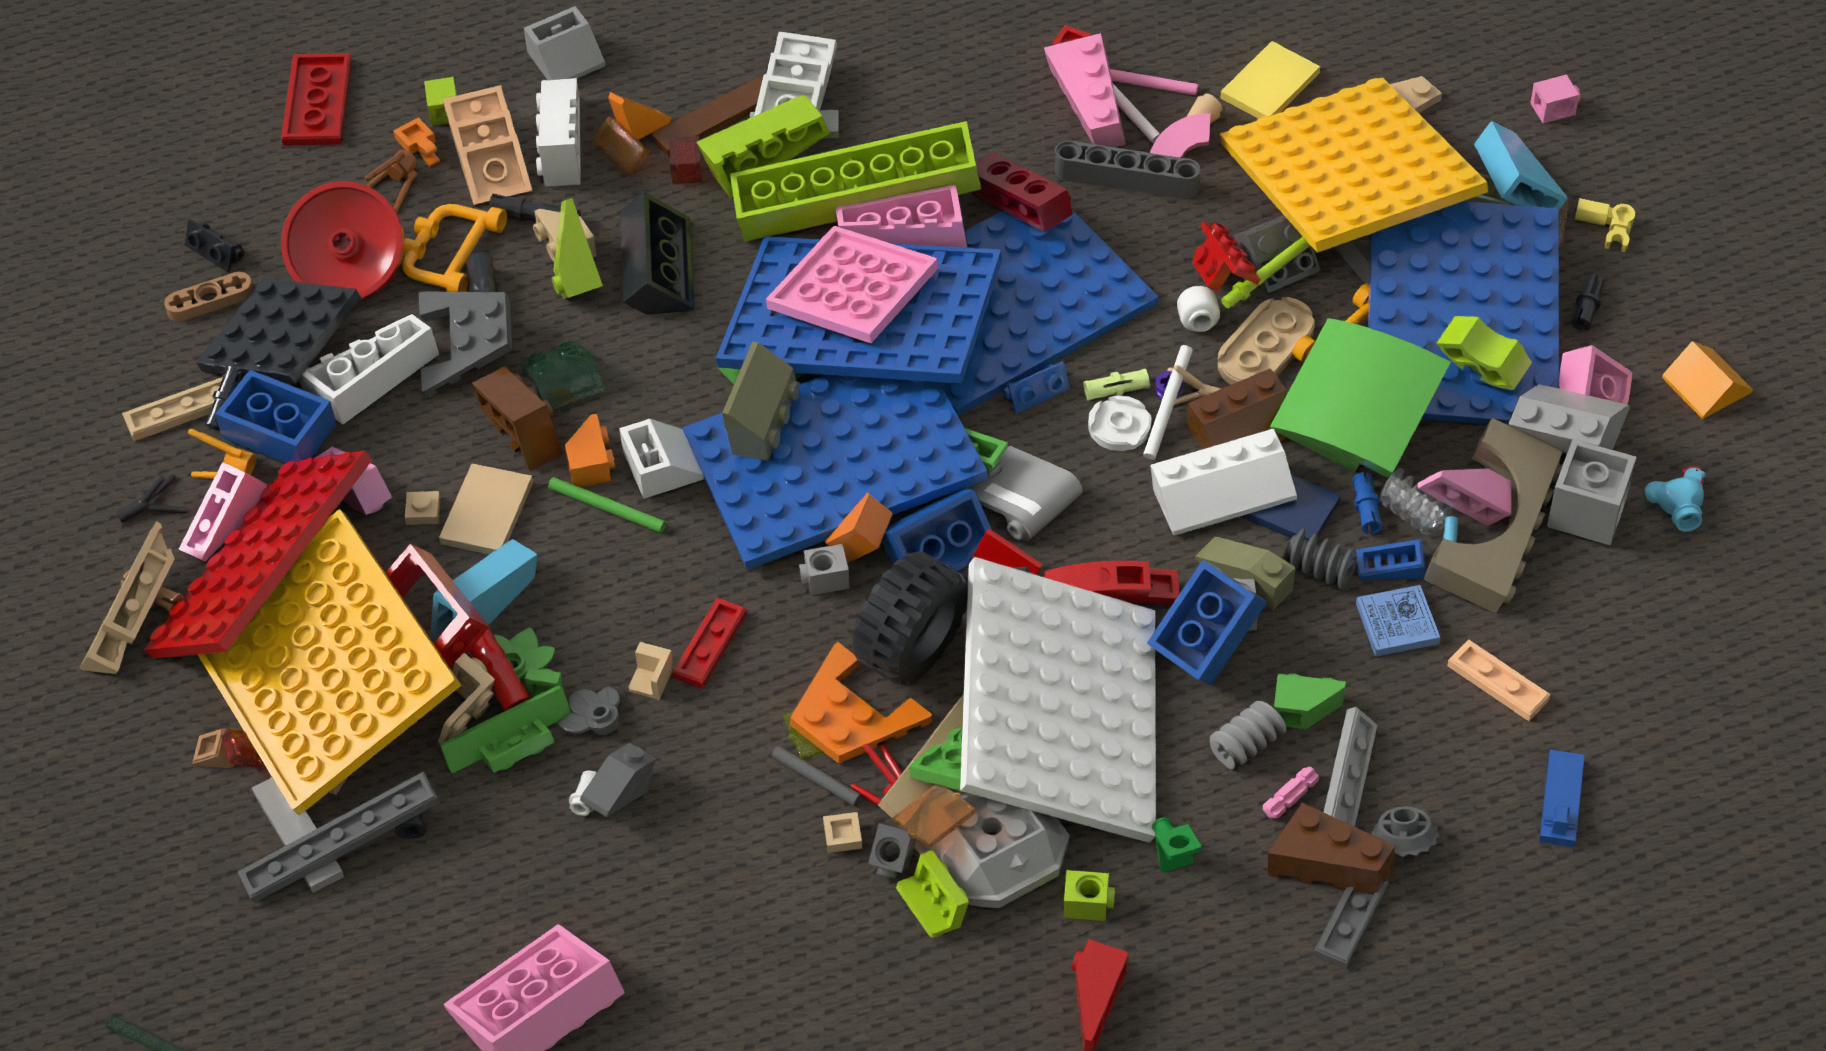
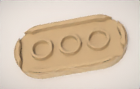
[1218,297,1315,385]

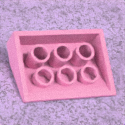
[443,924,625,1051]

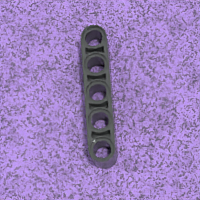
[1055,141,1200,199]

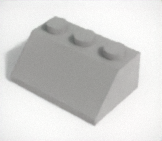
[1508,384,1630,454]

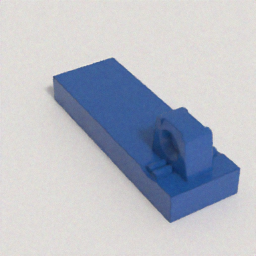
[1539,750,1585,848]

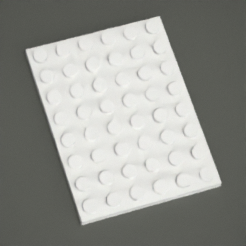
[960,557,1156,842]

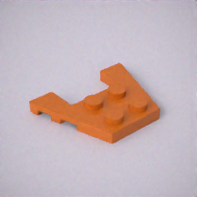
[790,642,933,764]

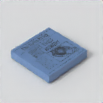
[1356,585,1440,657]

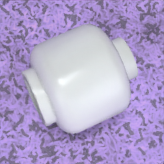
[1177,286,1220,332]

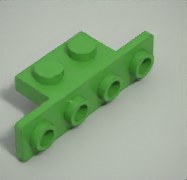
[440,685,571,773]

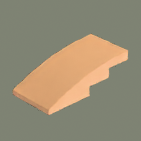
[443,85,532,206]

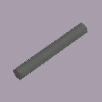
[772,745,862,807]

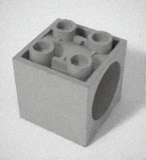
[1547,439,1636,545]

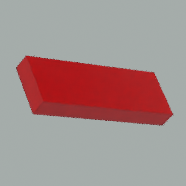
[673,598,747,689]

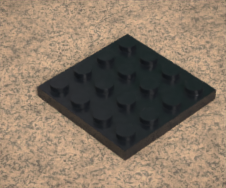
[196,278,361,384]

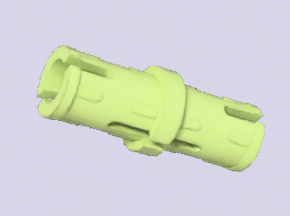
[1083,369,1150,401]

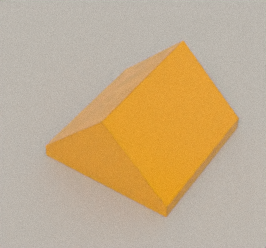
[1662,341,1753,419]

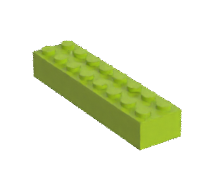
[730,121,981,242]

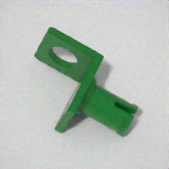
[1152,817,1202,872]

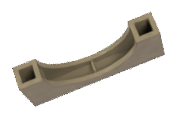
[1423,418,1563,613]

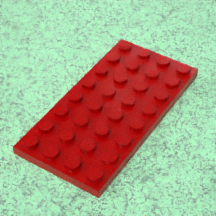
[144,451,373,658]

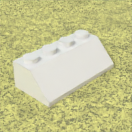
[1151,429,1297,536]

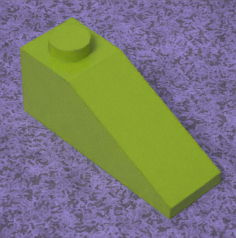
[552,198,603,299]

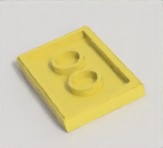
[1220,41,1320,119]

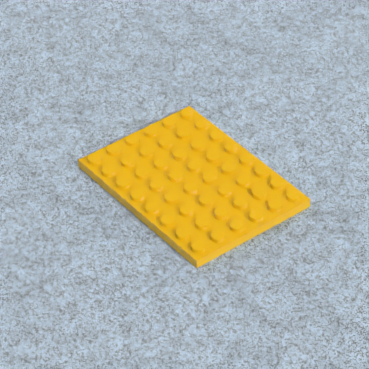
[1220,77,1488,253]
[197,509,461,816]

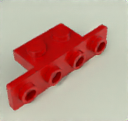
[1192,221,1261,292]

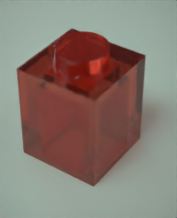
[669,136,702,184]

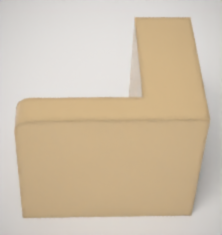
[629,642,674,700]

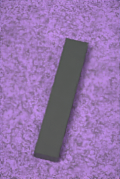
[238,772,440,903]

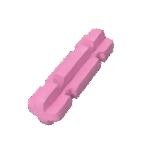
[1263,766,1319,820]

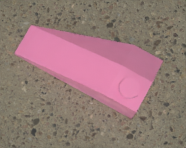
[1558,345,1633,404]

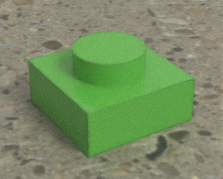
[525,668,564,698]

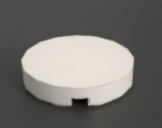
[1088,396,1152,451]

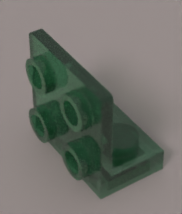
[520,341,604,410]

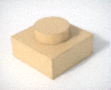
[405,491,440,525]
[823,812,862,853]

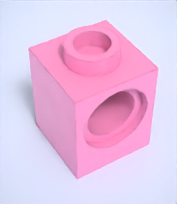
[1531,75,1580,123]

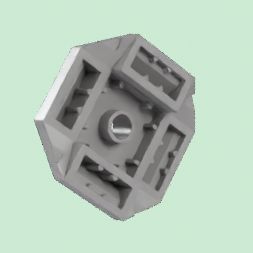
[915,788,1069,908]

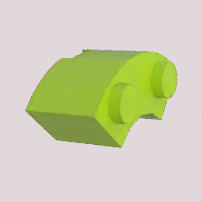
[1436,316,1532,390]

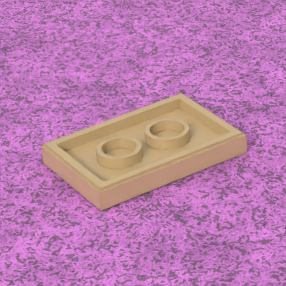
[439,464,533,555]

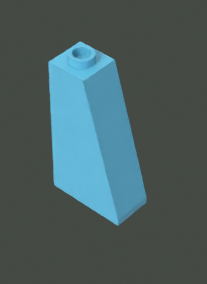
[1474,121,1568,211]
[430,539,537,643]

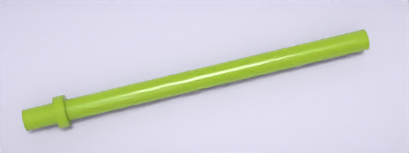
[1221,236,1311,309]

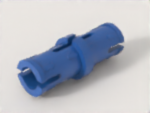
[1352,472,1383,535]

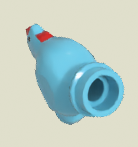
[1645,466,1705,532]

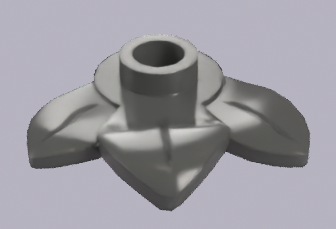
[558,686,620,735]

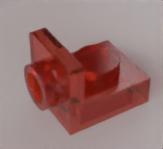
[221,728,265,768]

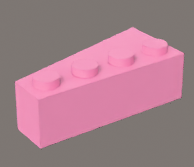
[1044,33,1126,147]
[836,184,968,248]

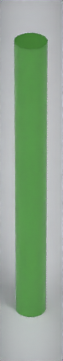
[548,477,666,533]

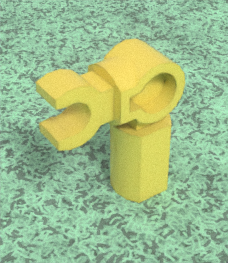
[1575,198,1635,252]

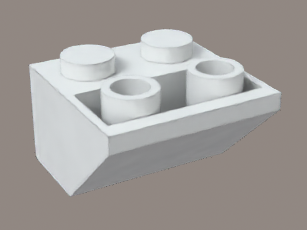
[620,419,704,499]

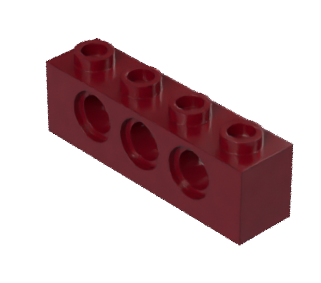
[970,152,1073,232]

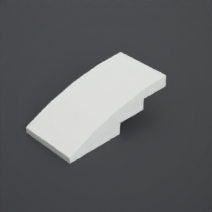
[754,32,837,116]

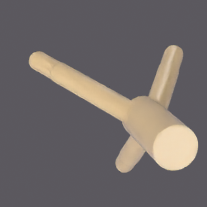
[1167,365,1221,406]

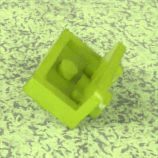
[896,850,969,938]

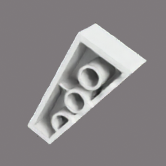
[536,78,581,187]
[299,314,439,424]

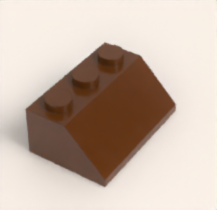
[1186,368,1291,449]

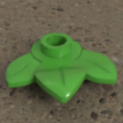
[494,628,555,680]

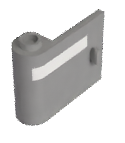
[963,446,1083,541]

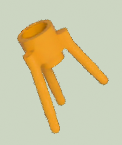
[188,429,257,479]

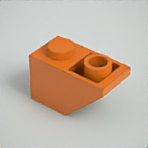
[565,414,615,487]

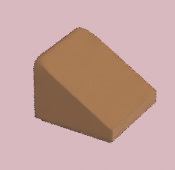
[192,728,240,768]

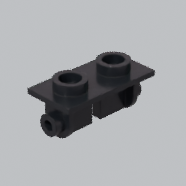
[185,219,245,273]

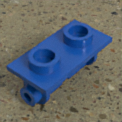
[1002,361,1070,414]

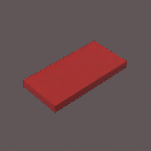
[281,53,352,146]

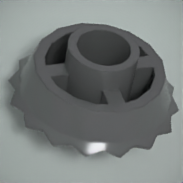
[1371,806,1440,857]

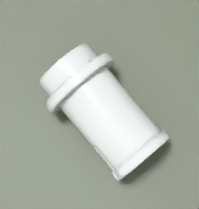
[569,770,596,816]

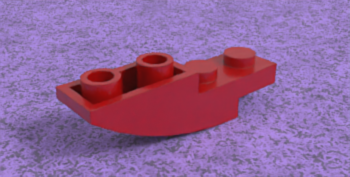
[1043,561,1180,605]

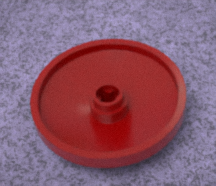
[281,181,405,302]

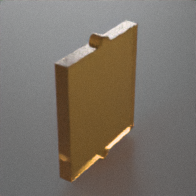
[893,784,976,849]

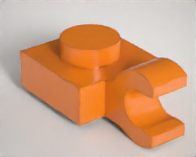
[393,117,440,167]

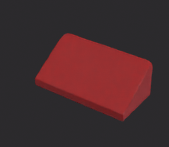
[972,529,1042,576]

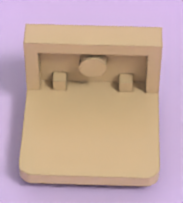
[438,653,495,744]

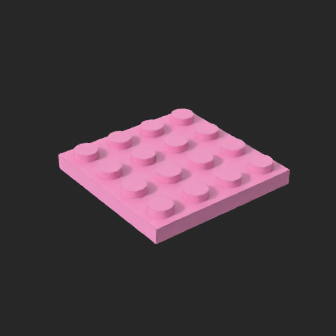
[766,226,939,343]

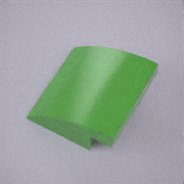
[1269,318,1451,479]

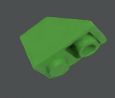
[1274,674,1346,729]

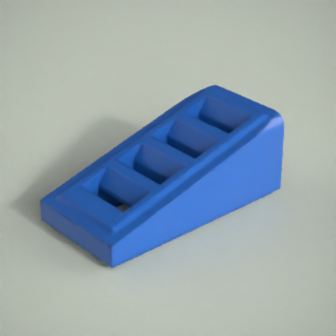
[1356,539,1427,580]

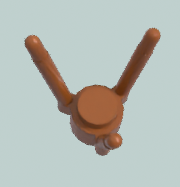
[364,150,418,213]

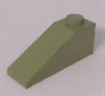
[1195,536,1295,610]

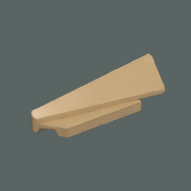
[79,521,175,674]

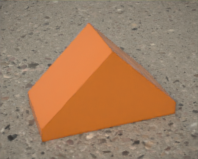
[608,92,672,142]
[825,492,893,562]

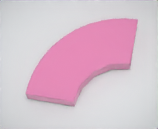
[1150,114,1211,158]

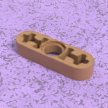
[164,272,253,321]

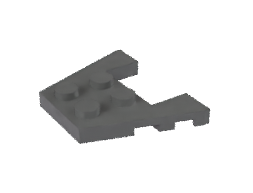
[419,292,512,397]

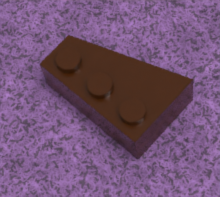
[472,366,563,471]
[1268,803,1395,894]

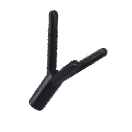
[116,474,187,523]

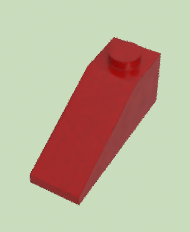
[1072,939,1129,1051]

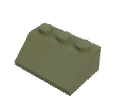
[722,341,800,461]

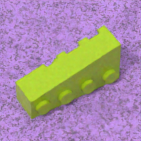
[697,94,830,198]

